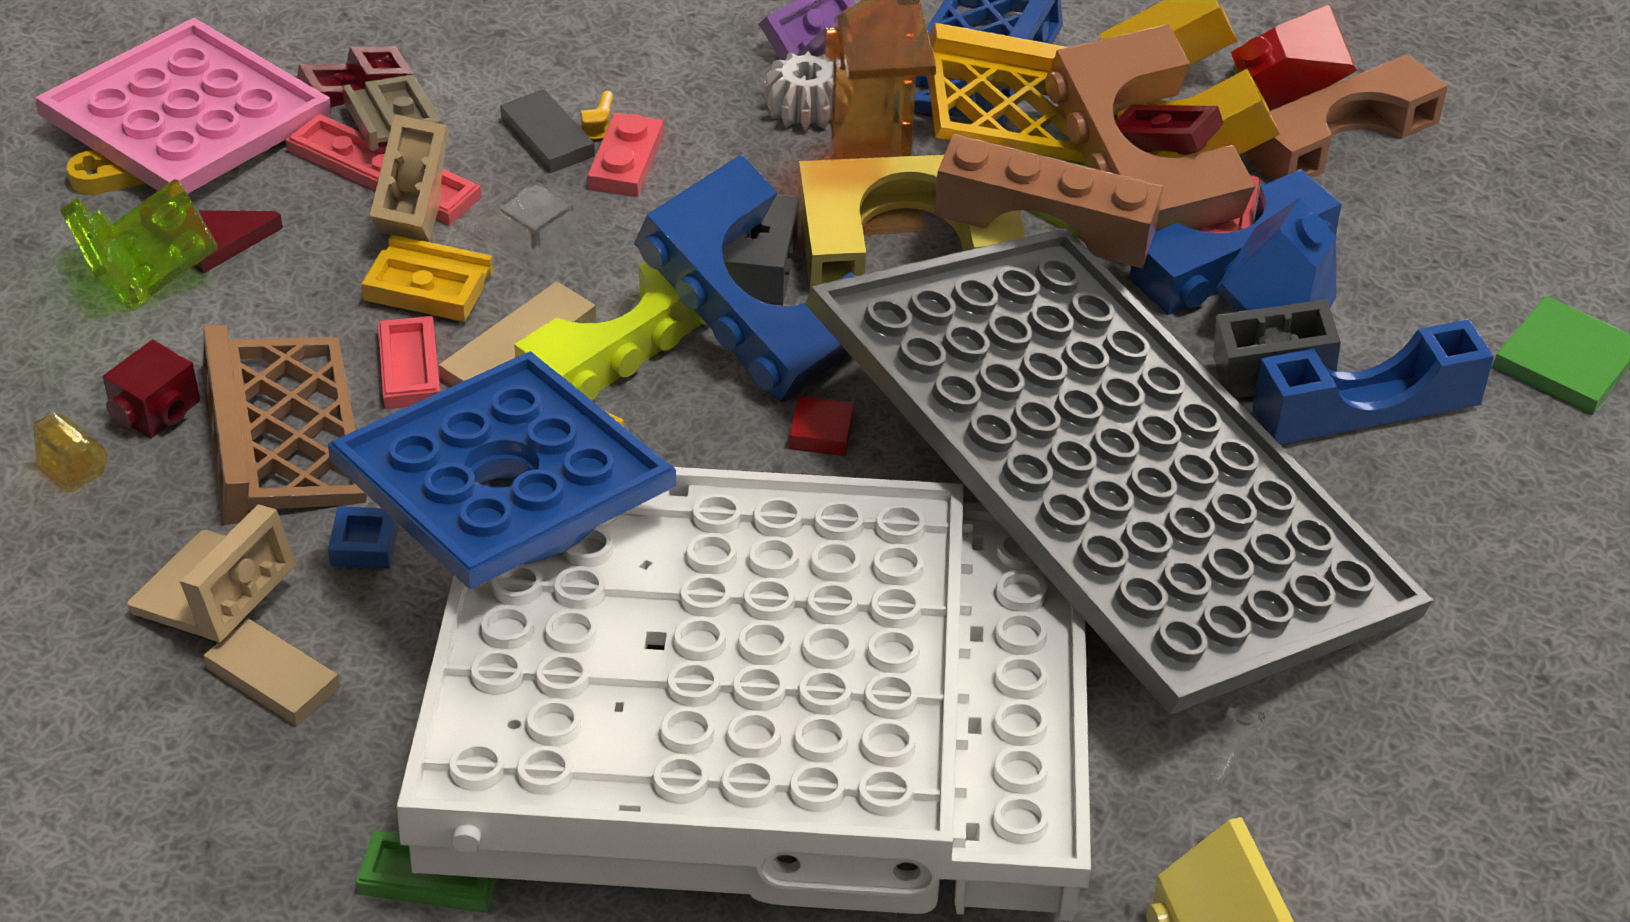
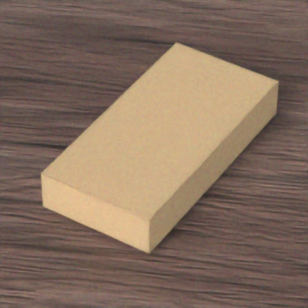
[203,618,340,727]

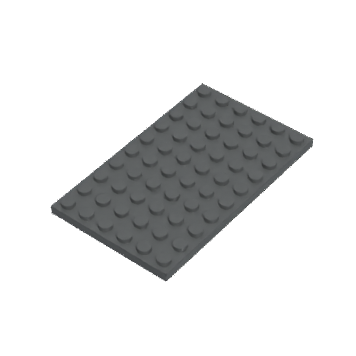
[805,228,1433,715]

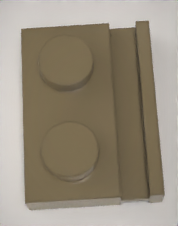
[343,74,442,151]

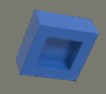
[328,506,399,569]

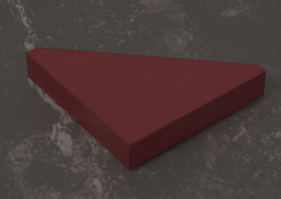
[142,210,283,274]

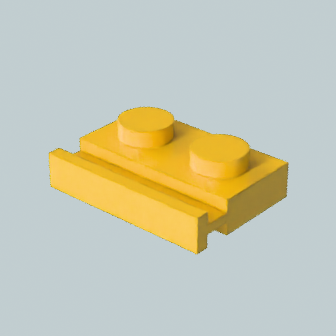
[361,234,493,322]

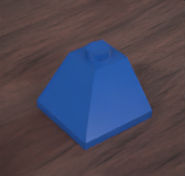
[1215,198,1336,312]

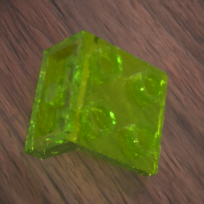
[60,179,218,311]

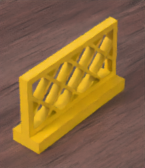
[918,23,1125,163]

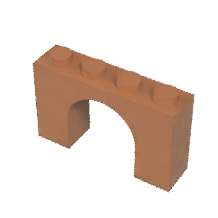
[1046,24,1256,231]

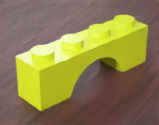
[514,262,706,400]

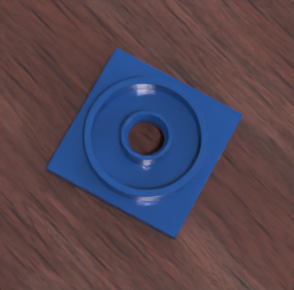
[328,351,676,590]

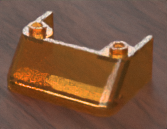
[821,0,936,236]

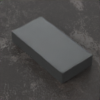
[500,89,595,173]

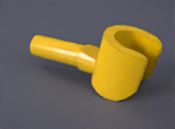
[581,91,613,140]

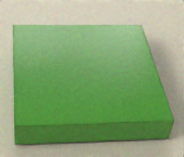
[1493,296,1630,415]

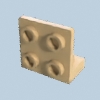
[127,504,297,642]

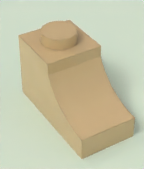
[369,114,449,242]

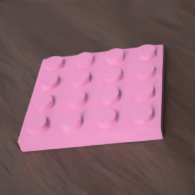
[35,18,331,201]

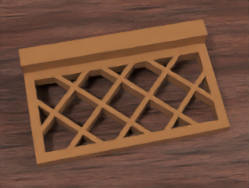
[202,325,367,525]

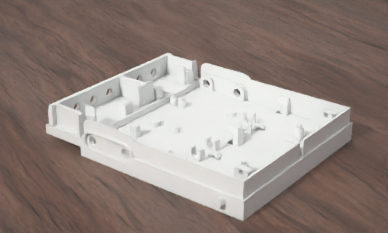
[397,467,1091,921]

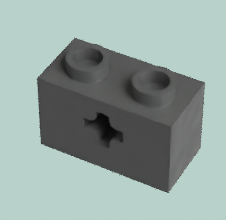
[722,195,799,306]
[1213,299,1341,399]

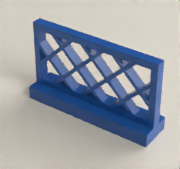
[883,0,1063,128]

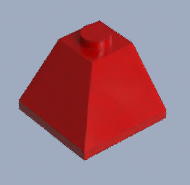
[1231,4,1357,111]

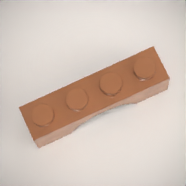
[1246,54,1448,180]
[934,134,1163,269]

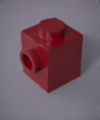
[102,339,201,439]

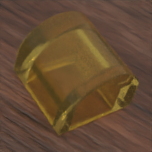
[33,414,107,493]

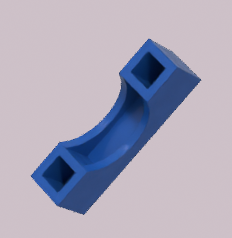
[1129,169,1342,315]
[1252,319,1494,444]

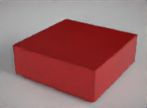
[789,396,854,456]

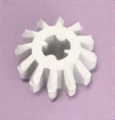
[764,51,850,132]

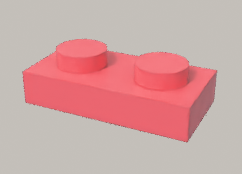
[587,113,664,197]

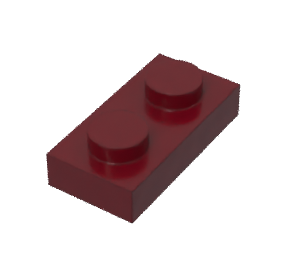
[1115,104,1224,155]

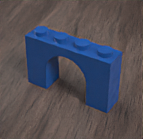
[634,154,855,402]

